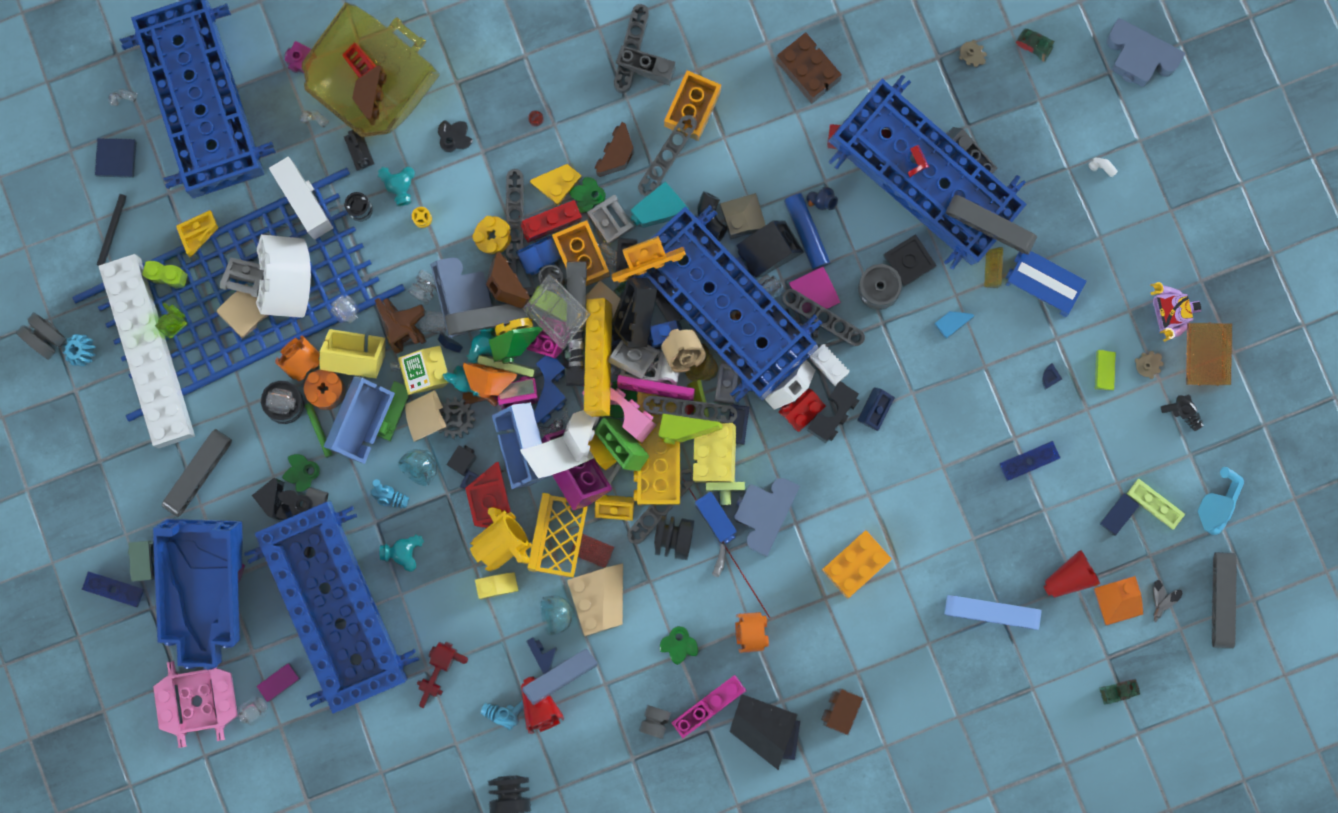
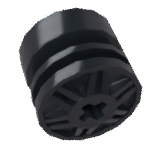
[261,381,305,424]
[654,515,694,560]
[488,775,531,813]

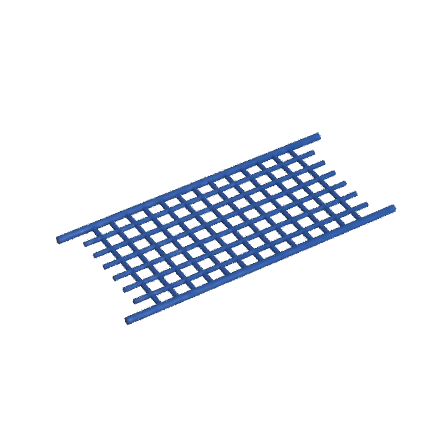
[72,167,405,422]

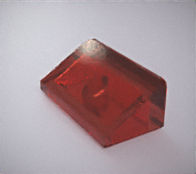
[570,534,614,568]

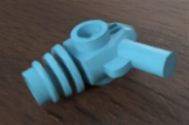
[370,479,409,508]
[481,700,524,730]

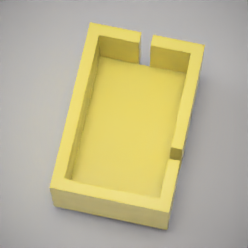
[320,329,386,378]
[693,423,736,483]

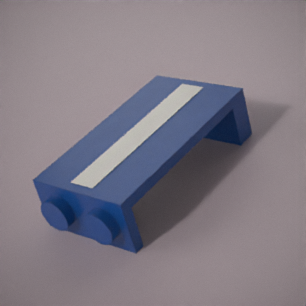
[1005,251,1087,317]

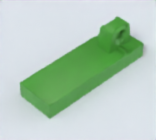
[377,381,410,442]

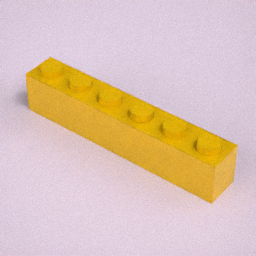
[584,298,612,417]

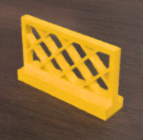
[528,493,588,578]

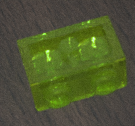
[155,303,188,339]

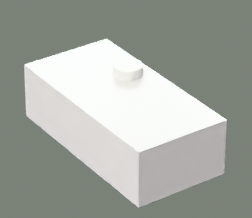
[269,156,333,240]

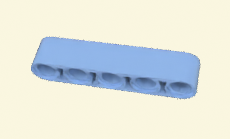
[944,595,1042,630]

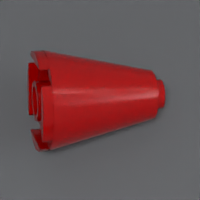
[1043,550,1101,598]
[521,676,564,734]

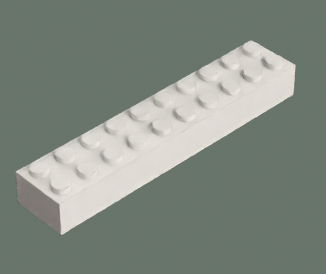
[99,254,195,449]

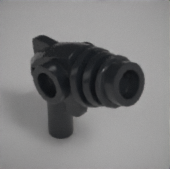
[1161,394,1204,431]

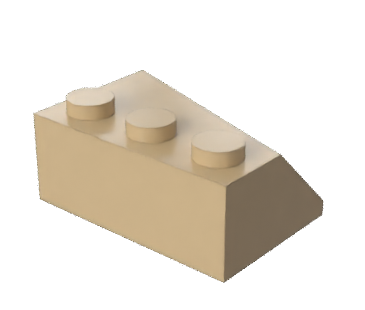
[567,563,623,637]

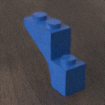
[534,356,567,425]

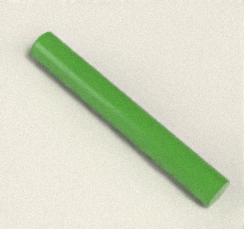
[304,403,333,458]

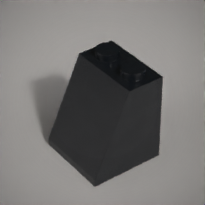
[736,220,804,278]

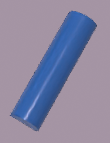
[784,193,831,270]

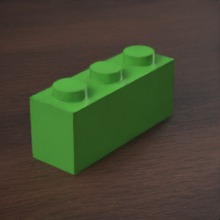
[595,417,649,471]

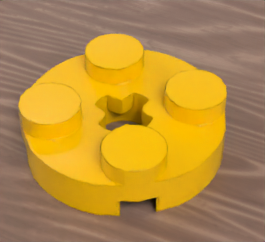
[472,216,511,255]
[495,318,533,336]

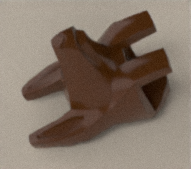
[375,298,427,354]

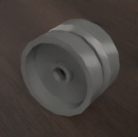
[858,264,902,310]
[16,312,67,360]

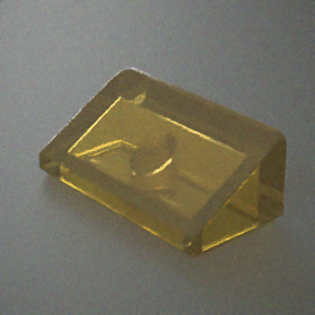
[984,247,1003,288]

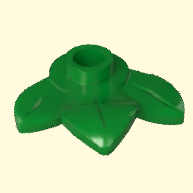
[569,177,606,213]
[282,454,320,492]
[660,626,698,665]

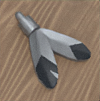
[1153,580,1183,622]

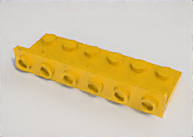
[634,392,680,506]

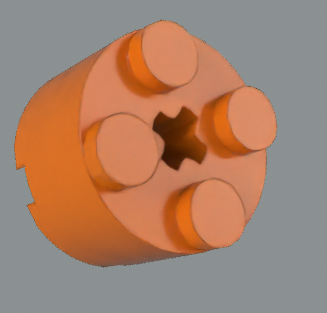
[275,336,320,382]
[304,369,346,410]
[735,612,769,653]

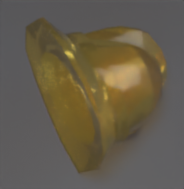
[685,343,718,382]

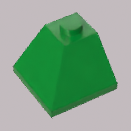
[489,326,542,364]

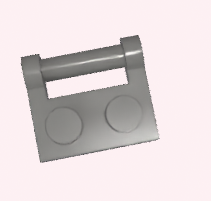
[587,195,636,245]
[220,258,264,297]

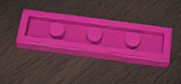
[617,375,695,401]

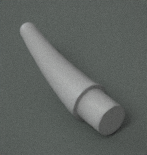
[712,543,725,577]

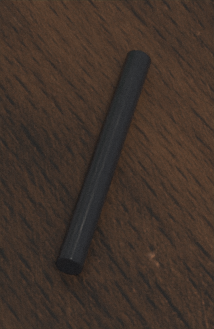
[96,194,127,266]

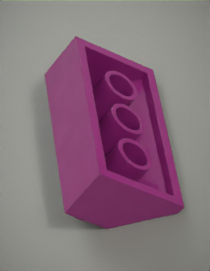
[541,429,612,511]

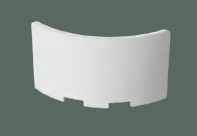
[256,234,311,318]

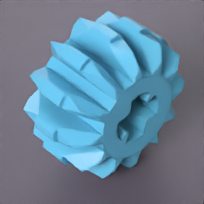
[63,334,96,366]

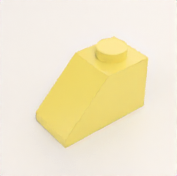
[475,572,519,600]

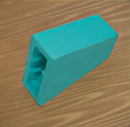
[630,181,690,228]

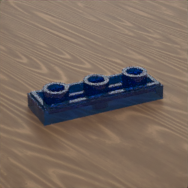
[999,441,1061,481]
[82,571,144,607]

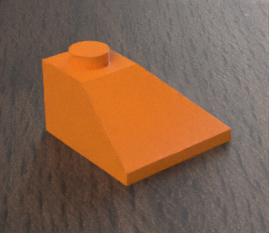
[463,363,517,398]
[1094,576,1143,625]

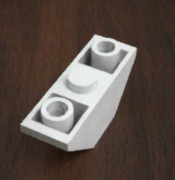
[765,360,816,410]
[563,410,600,462]

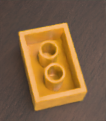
[664,70,722,141]
[552,220,610,286]
[822,530,892,599]

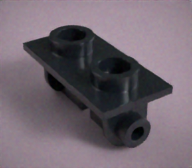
[344,130,374,171]

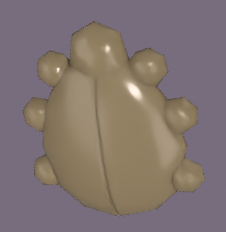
[959,40,987,67]
[1135,351,1164,379]

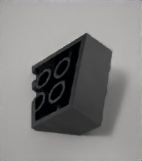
[730,694,798,770]

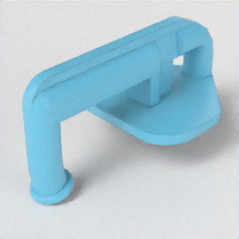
[1198,467,1244,535]

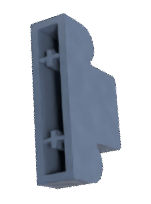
[1107,18,1185,87]
[430,258,492,338]
[734,478,800,557]

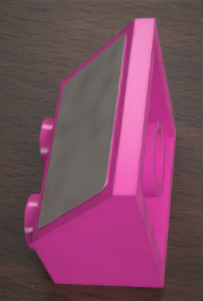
[498,376,539,410]

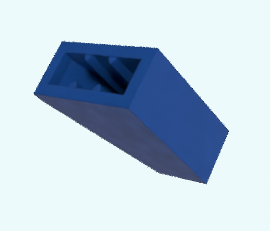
[695,491,737,544]

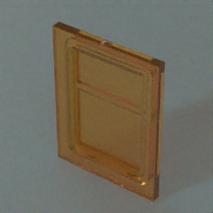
[1186,322,1232,386]

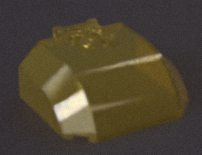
[302,2,440,137]

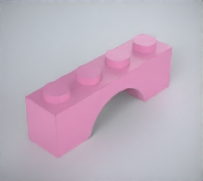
[582,383,656,442]

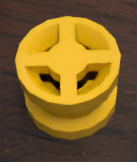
[411,206,432,228]

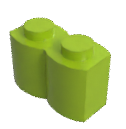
[142,261,188,288]

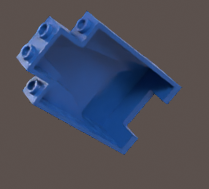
[153,519,243,670]

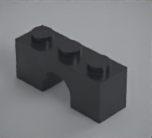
[807,381,860,443]

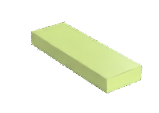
[478,355,537,377]
[1126,479,1185,530]

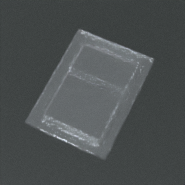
[523,274,591,349]

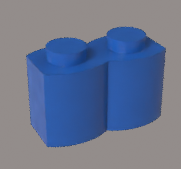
[516,236,561,275]

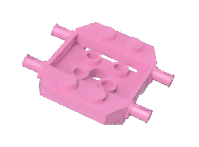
[153,661,238,748]

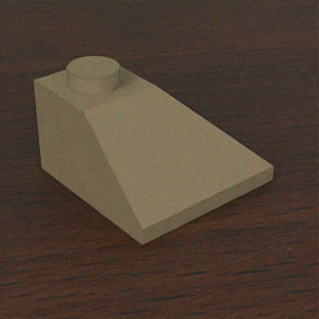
[720,193,766,240]

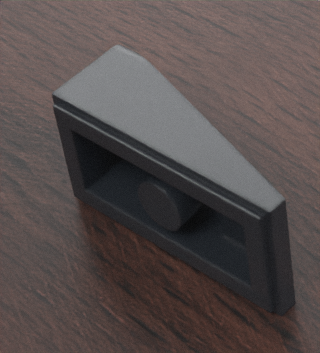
[615,238,638,278]

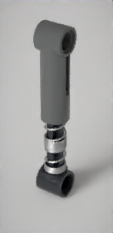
[566,262,587,386]

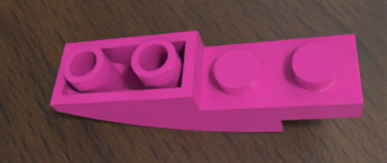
[671,675,746,738]

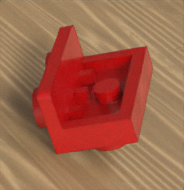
[779,388,826,432]

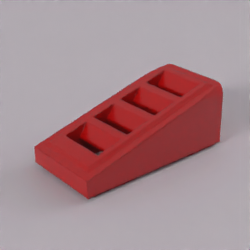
[342,42,376,78]

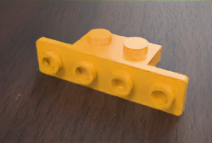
[611,236,686,282]

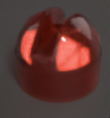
[528,110,544,127]

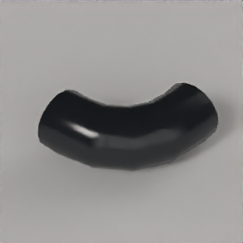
[697,191,727,242]

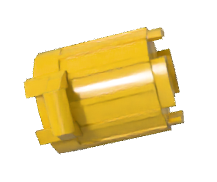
[470,507,532,572]

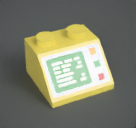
[398,346,449,395]

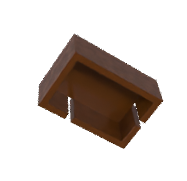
[776,32,842,104]
[821,689,863,735]

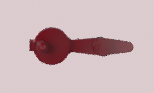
[417,642,468,709]

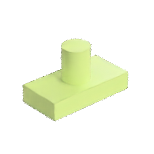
[706,482,745,506]

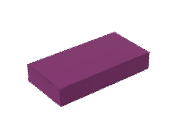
[256,663,300,702]

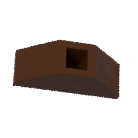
[352,65,387,126]
[595,122,634,177]
[486,252,530,309]

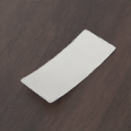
[520,436,594,478]

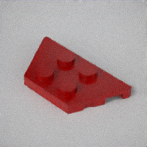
[465,462,511,528]

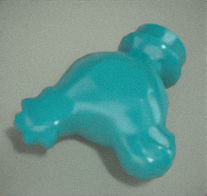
[378,167,415,207]
[466,328,495,363]
[443,365,480,398]
[379,534,424,572]

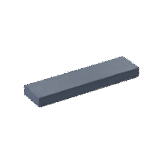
[522,648,598,705]

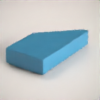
[935,311,974,339]

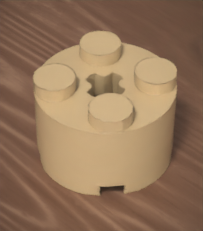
[661,329,706,372]

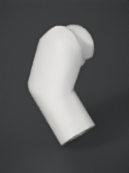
[1088,157,1118,177]

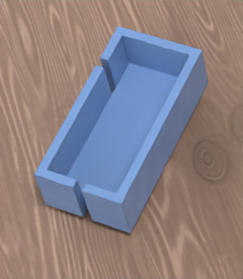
[323,376,395,464]
[492,402,551,489]

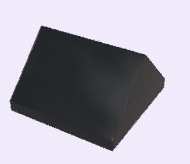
[251,478,285,520]

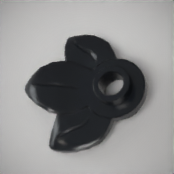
[438,120,473,153]
[276,490,313,520]

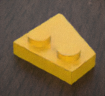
[530,164,582,205]
[176,210,218,257]

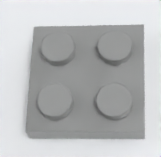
[608,340,659,379]

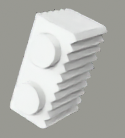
[809,344,849,387]

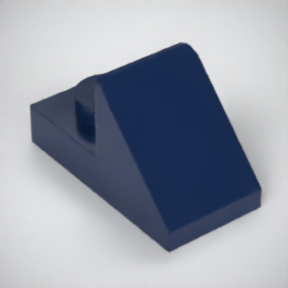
[526,637,557,675]

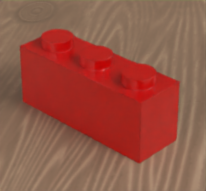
[520,200,582,243]

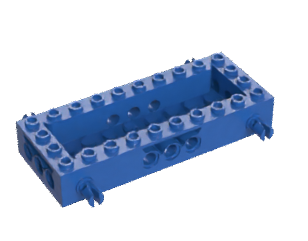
[119,0,276,199]
[828,75,1027,270]
[625,205,823,403]
[244,501,419,714]

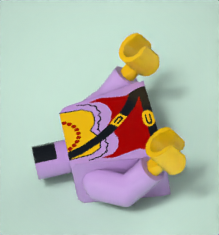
[1150,282,1201,342]

